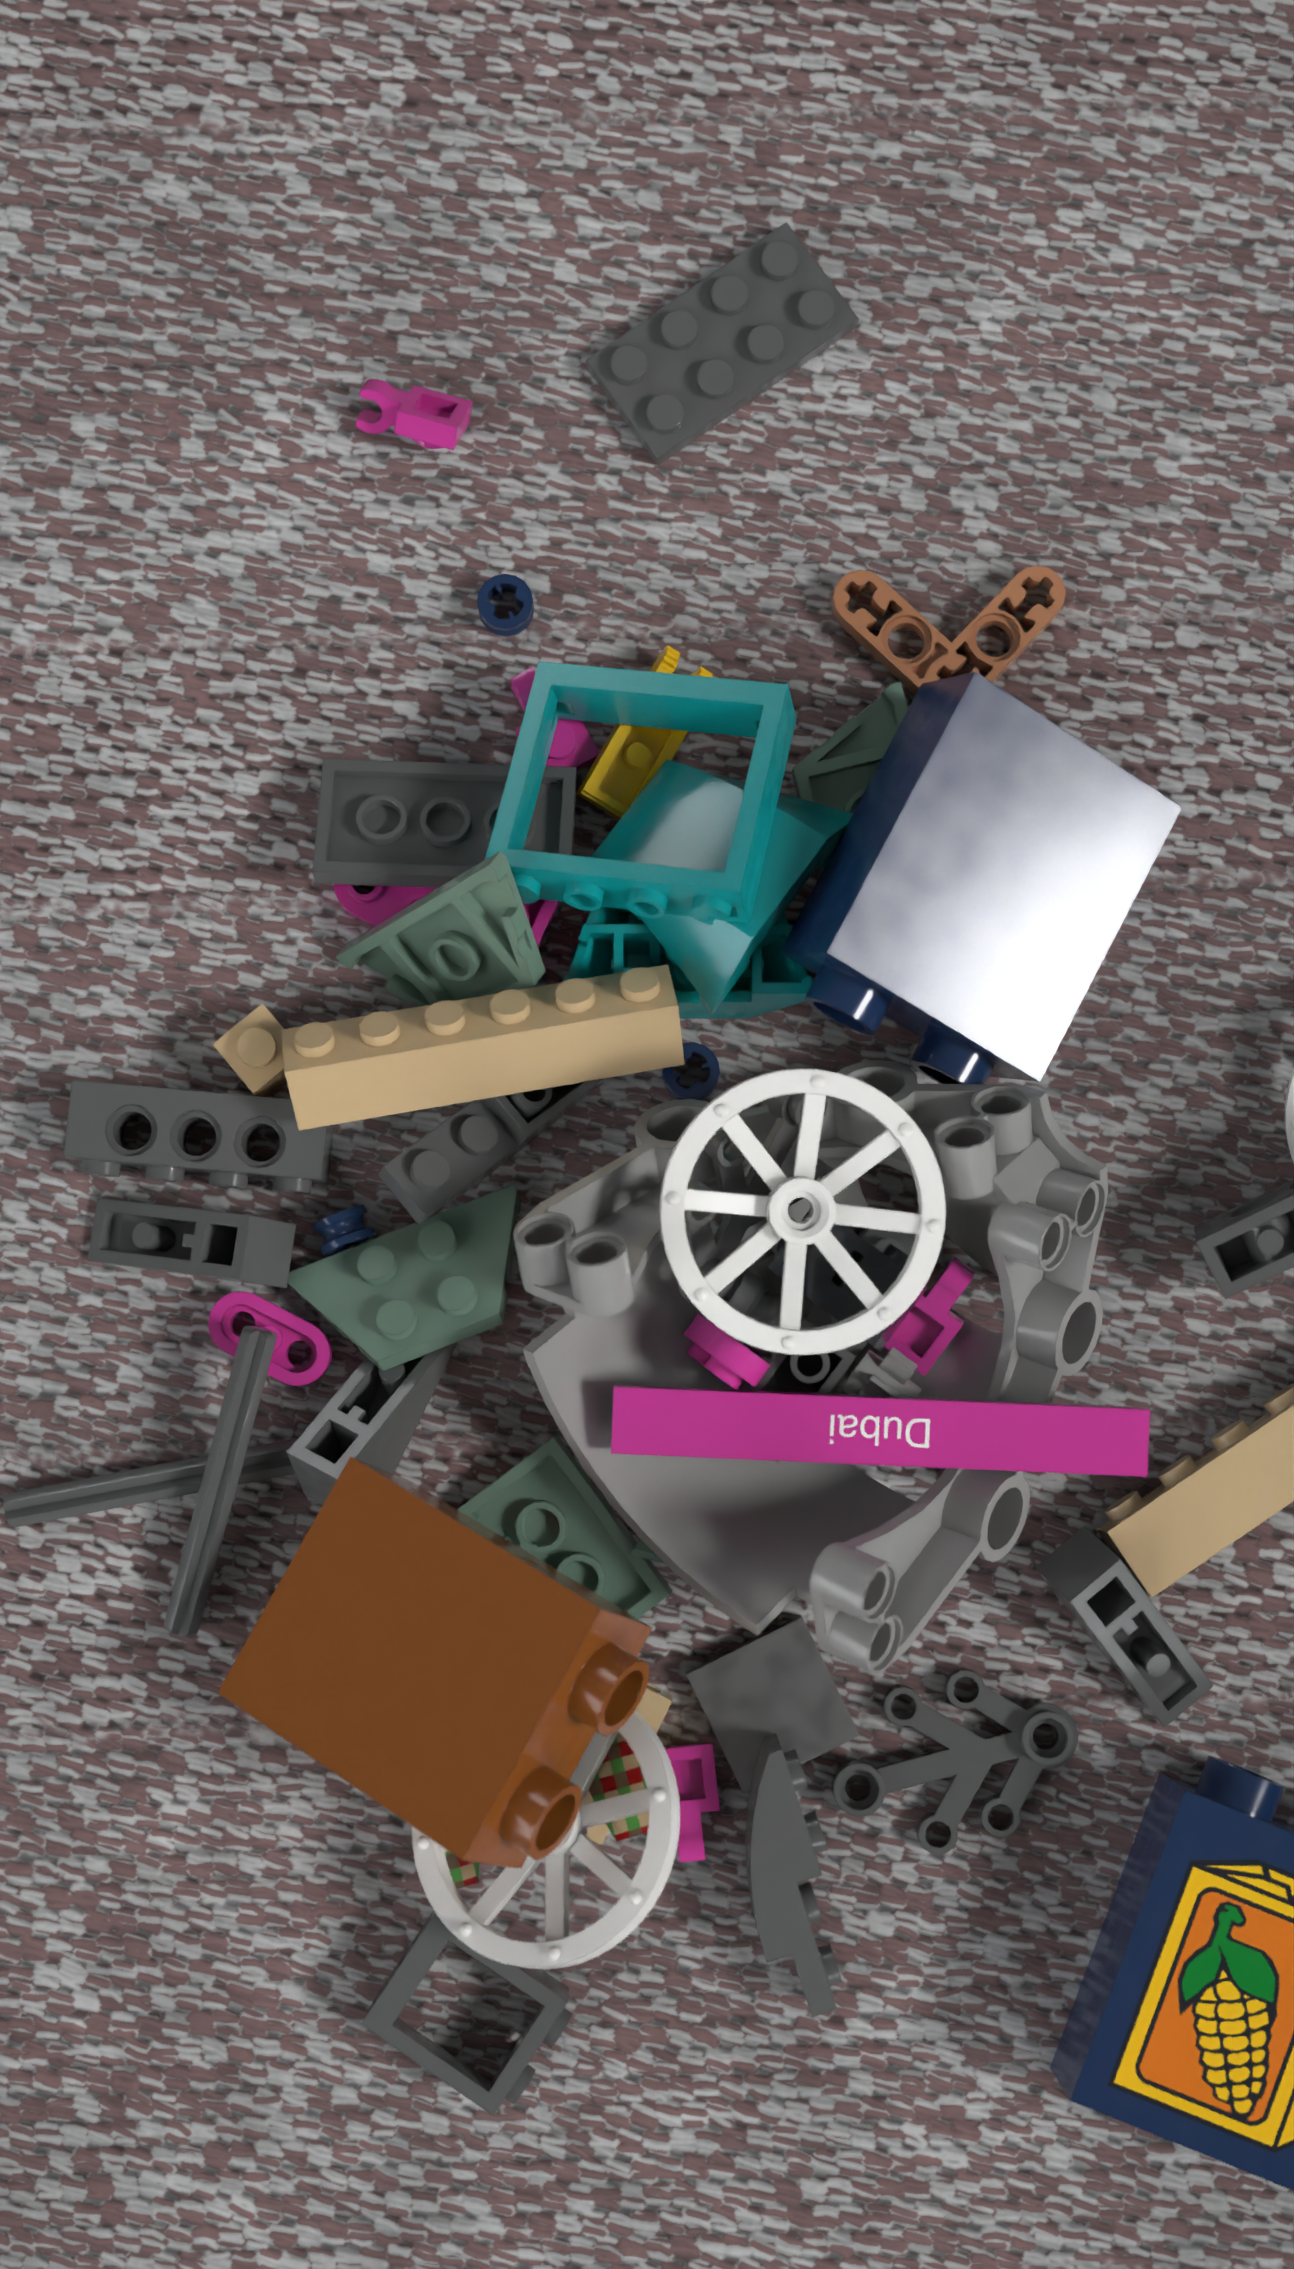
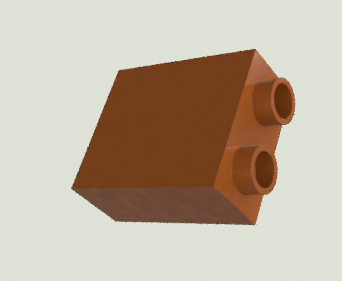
[217,1456,653,1869]

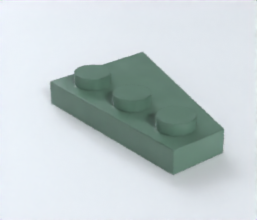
[458,1435,673,1619]

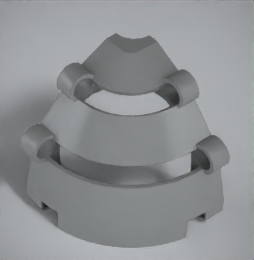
[513,1060,1108,1674]

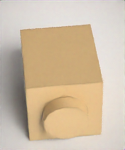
[212,1003,287,1097]

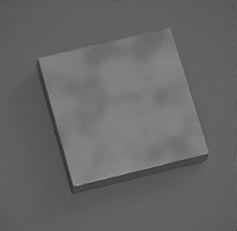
[686,1616,860,1793]

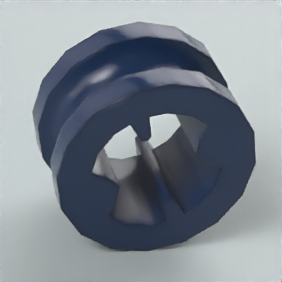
[477,574,534,637]
[662,1042,720,1100]
[311,1204,376,1255]

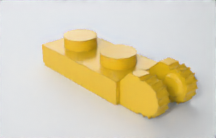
[576,645,713,821]

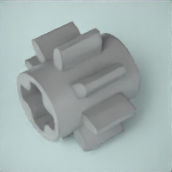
[840,1347,922,1398]

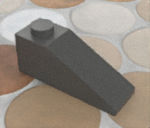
[87,1198,296,1288]
[287,1342,457,1505]
[1035,1526,1213,1728]

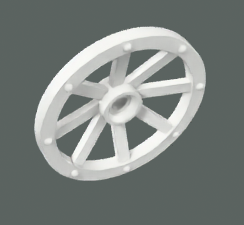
[659,1069,946,1355]
[412,1710,680,1969]

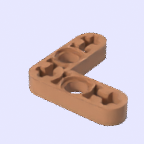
[831,565,1066,695]

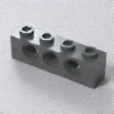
[63,1080,334,1194]
[1194,1179,1294,1299]

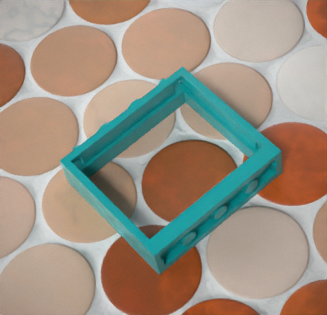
[485,661,797,925]

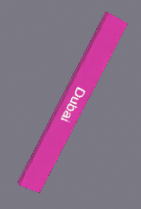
[611,1385,1150,1477]

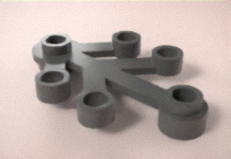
[674,1093,834,1306]
[831,1668,1078,1855]

